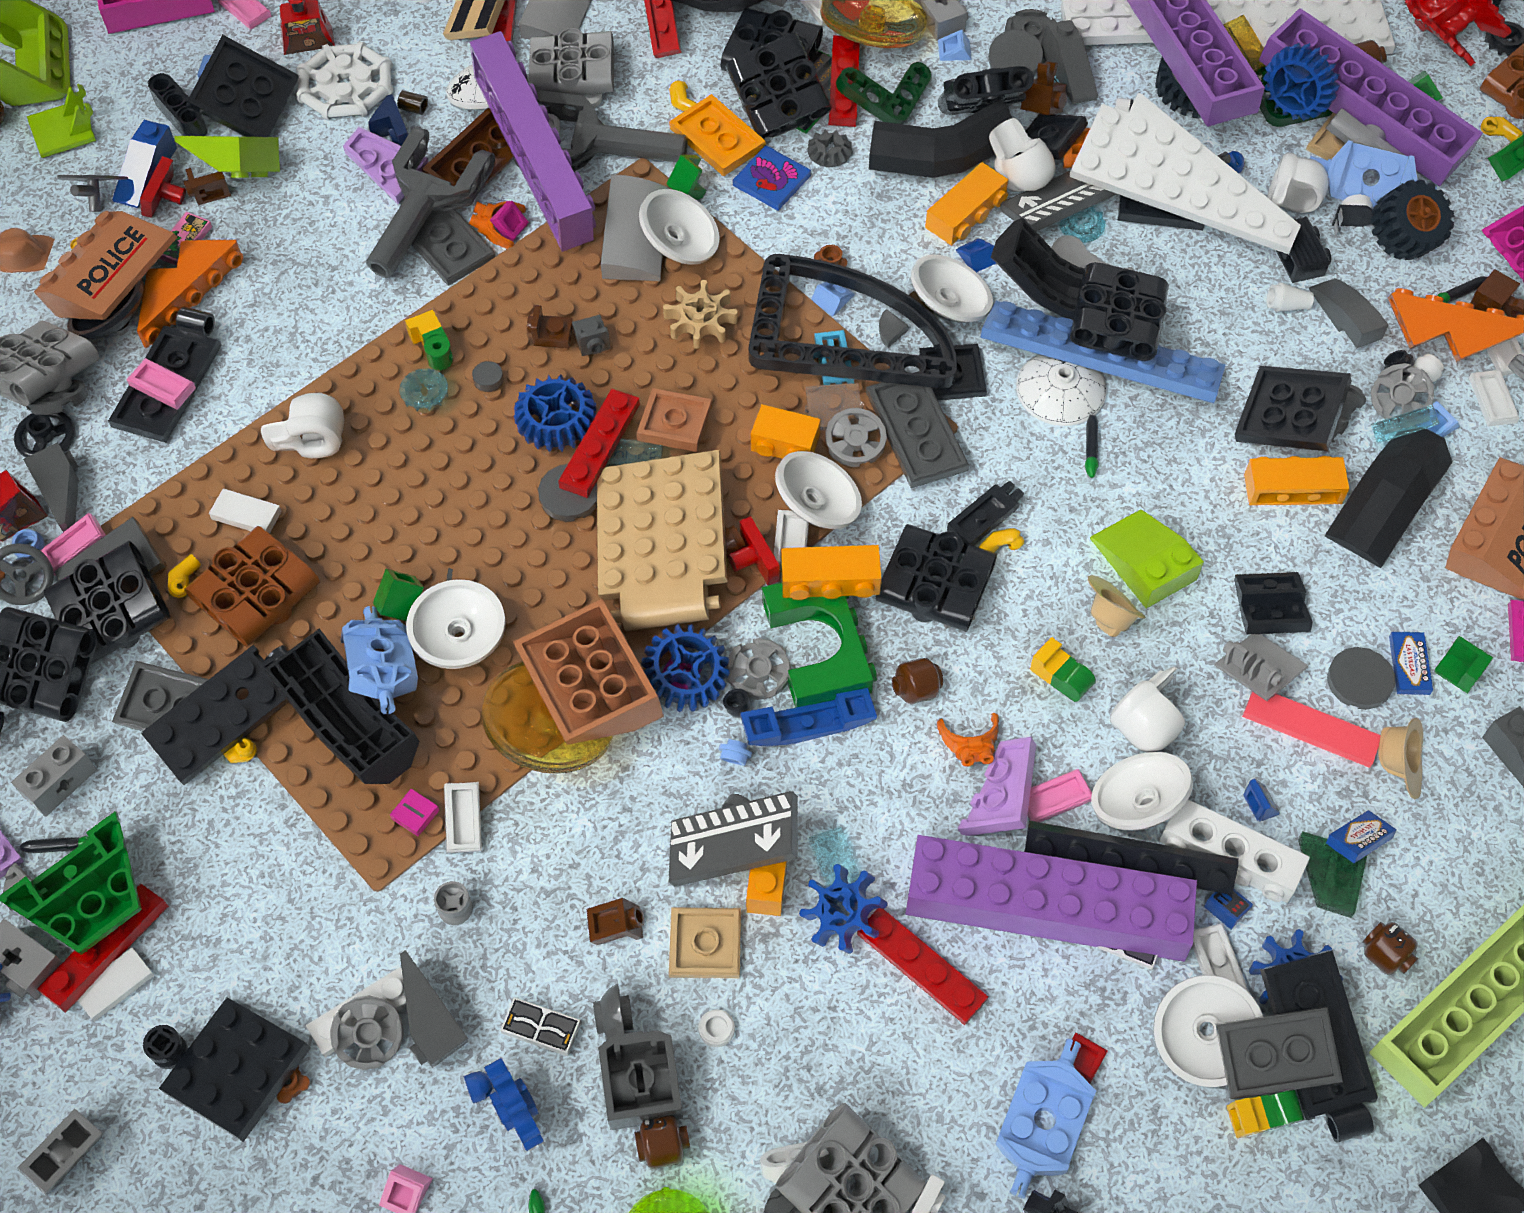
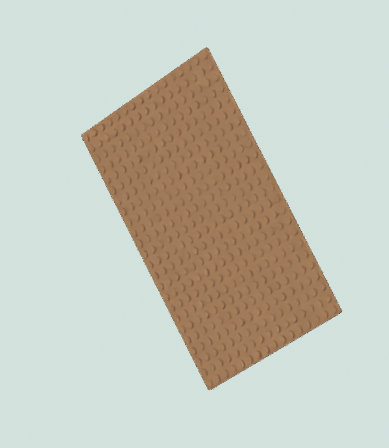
[101,158,958,892]

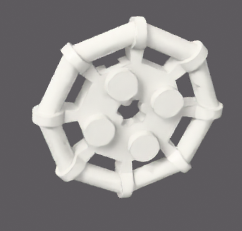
[296,41,393,120]

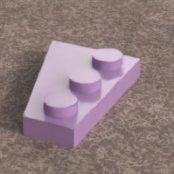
[343,127,429,204]
[958,737,1036,836]

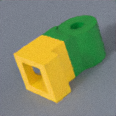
[405,310,453,370]
[1030,637,1096,702]
[1226,1090,1305,1139]

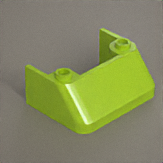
[0,0,70,106]

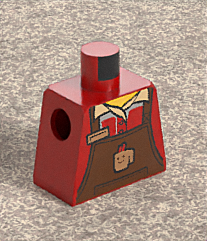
[279,0,335,55]
[0,470,48,542]

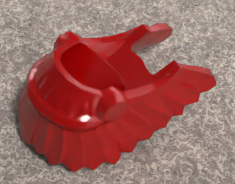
[1404,0,1512,66]

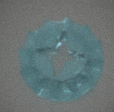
[1059,205,1106,243]
[399,368,448,412]

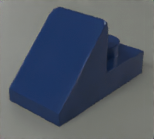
[368,94,408,146]

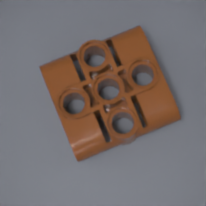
[1480,43,1524,119]
[184,526,320,647]

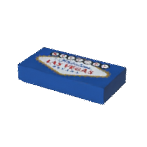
[1389,632,1433,695]
[1326,810,1397,863]

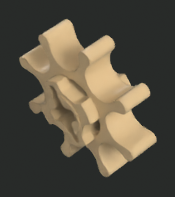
[663,280,738,349]

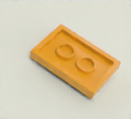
[669,94,766,177]

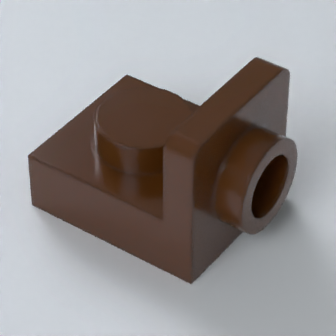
[183,168,231,206]
[527,305,573,349]
[586,897,644,945]

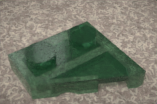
[1298,831,1367,918]

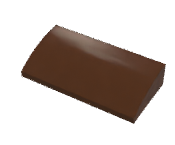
[422,108,514,191]

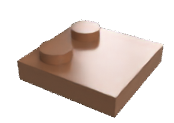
[637,388,712,452]

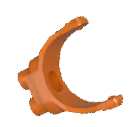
[469,201,526,249]
[937,713,999,767]

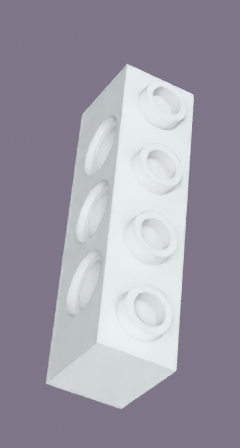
[1159,800,1310,903]

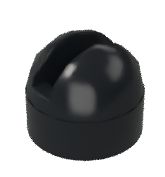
[723,689,752,718]

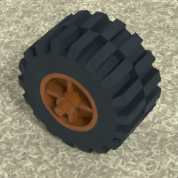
[1370,179,1454,260]

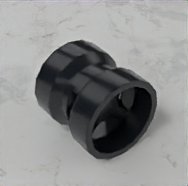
[143,1025,188,1069]

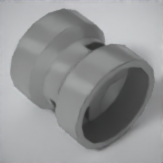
[434,881,473,925]

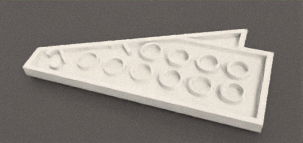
[1070,93,1301,255]

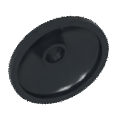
[67,279,144,340]

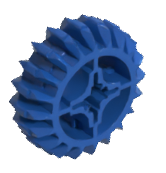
[1263,43,1340,121]
[514,374,597,452]
[641,624,730,712]

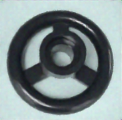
[14,412,75,457]

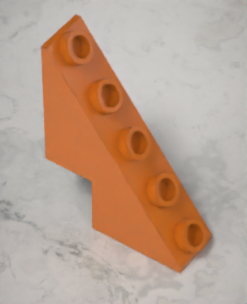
[137,240,243,348]
[1388,288,1524,362]

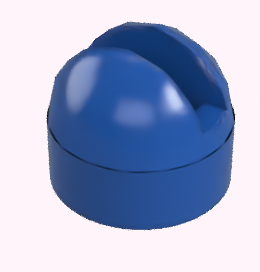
[1227,151,1245,174]
[463,1071,493,1104]

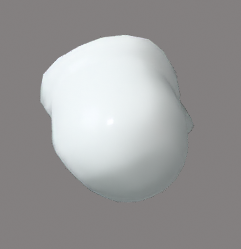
[989,118,1056,192]
[1267,152,1329,213]
[261,393,344,459]
[1110,667,1185,752]

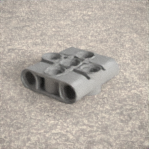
[529,28,614,95]
[0,321,99,406]
[775,1103,925,1213]

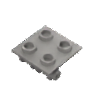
[1214,634,1308,701]

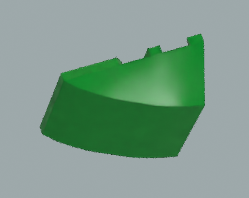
[0,811,142,955]

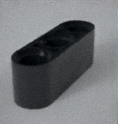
[148,73,207,136]

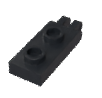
[947,481,1024,546]

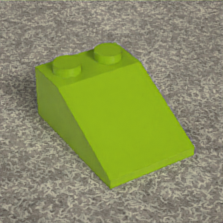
[175,136,280,178]
[1090,509,1204,609]

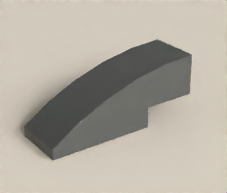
[1309,278,1389,349]

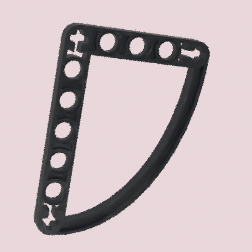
[748,254,957,388]

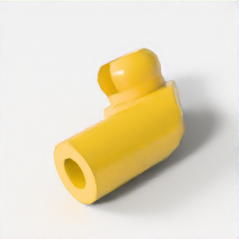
[669,80,697,112]
[1481,116,1523,141]
[978,528,1024,553]
[168,554,201,598]
[223,738,257,763]

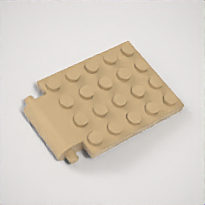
[597,450,728,631]

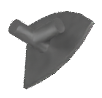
[57,175,129,212]

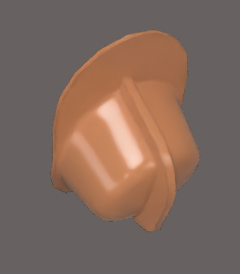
[0,228,55,273]

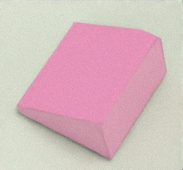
[379,1164,433,1213]

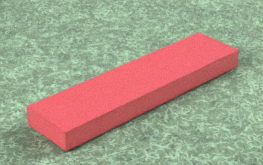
[1242,692,1381,768]

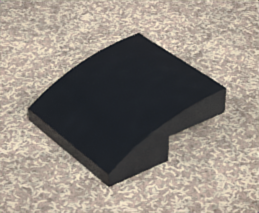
[1234,572,1313,635]

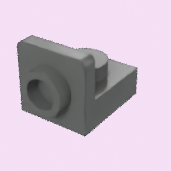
[572,315,611,356]

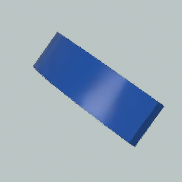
[740,688,877,746]

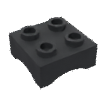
[1418,1137,1524,1213]

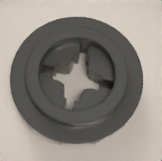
[807,129,852,167]

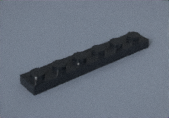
[1024,821,1238,895]

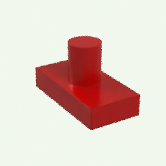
[140,156,186,218]
[728,516,780,586]

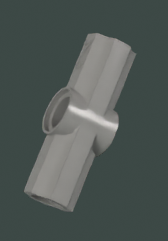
[1326,108,1404,155]

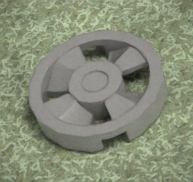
[1371,363,1434,425]
[825,408,887,467]
[726,638,791,700]
[330,995,404,1070]

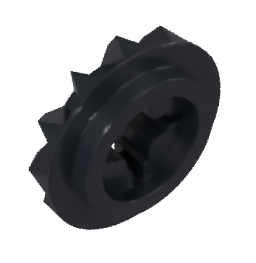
[1484,21,1524,56]

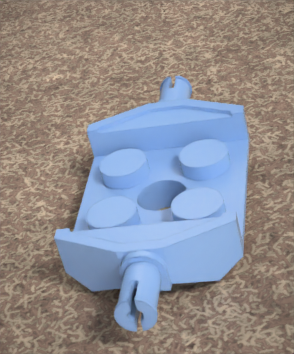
[1310,140,1437,207]
[340,606,418,714]
[996,1039,1096,1199]

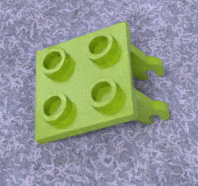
[26,84,96,158]

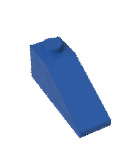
[112,119,177,208]

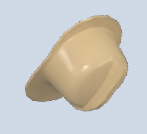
[1088,575,1145,637]
[1378,718,1423,800]

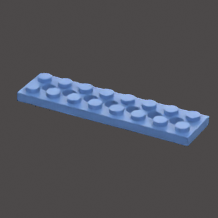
[980,301,1226,403]

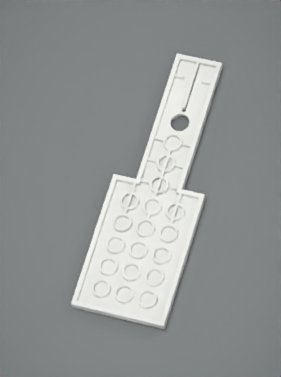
[1061,0,1395,59]

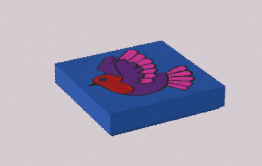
[733,145,811,211]

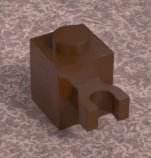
[1020,61,1067,115]
[1470,269,1524,318]

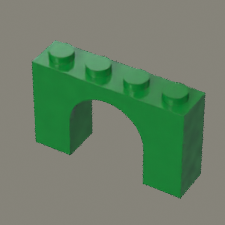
[762,583,877,708]

